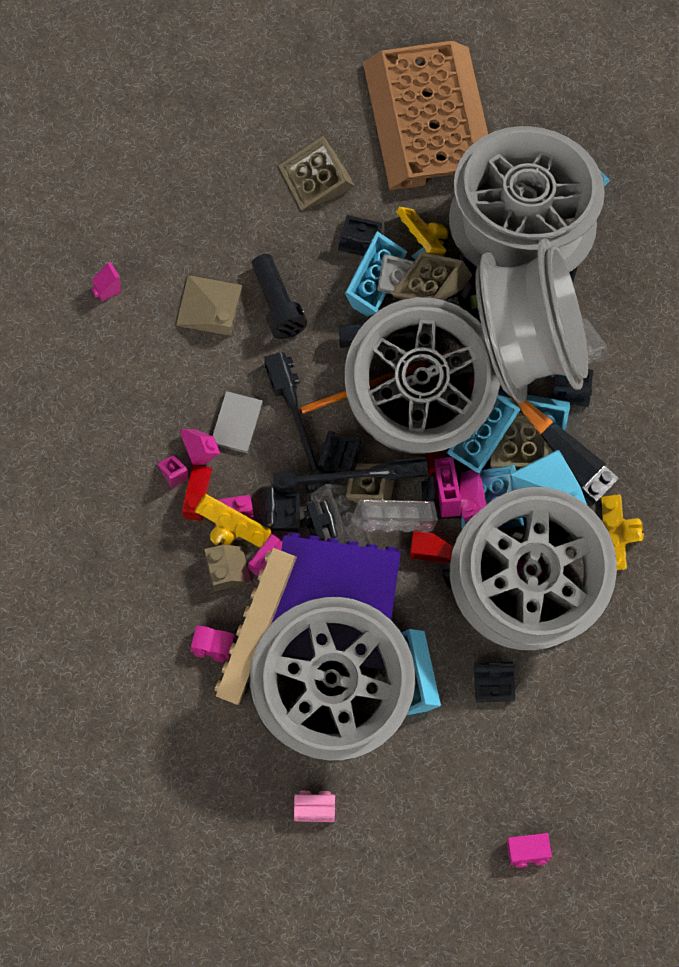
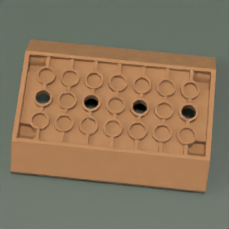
[363,41,488,190]

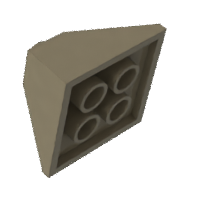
[279,136,354,211]
[392,252,472,300]
[176,275,243,336]
[491,413,548,471]

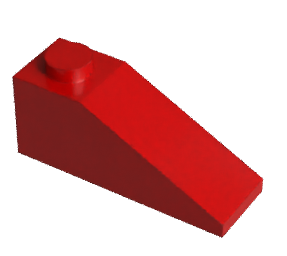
[182,465,212,521]
[410,530,454,563]

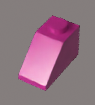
[91,262,121,302]
[180,429,220,464]

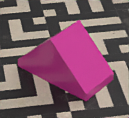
[157,455,188,488]

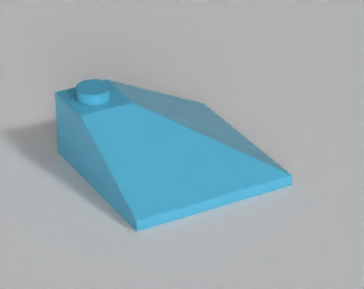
[509,450,587,525]
[461,465,524,529]

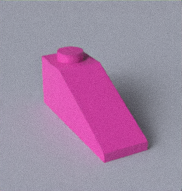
[434,457,461,517]
[460,470,486,522]

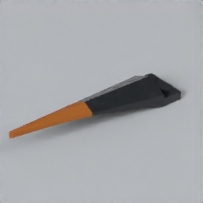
[500,384,619,504]

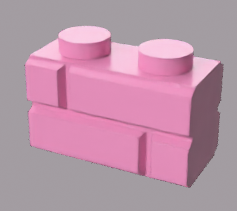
[294,791,335,822]

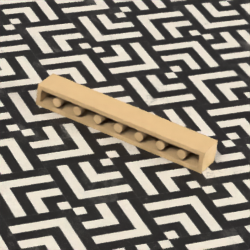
[215,548,297,705]

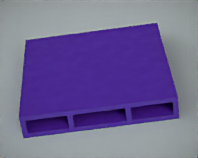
[271,532,401,669]

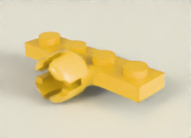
[396,206,448,256]
[195,493,271,548]
[601,494,644,570]

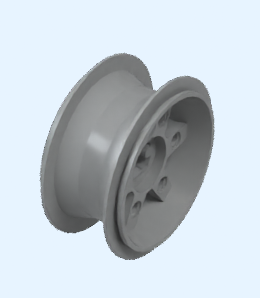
[449,126,605,272]
[476,238,588,403]
[345,297,500,455]
[450,487,617,651]
[250,597,415,760]

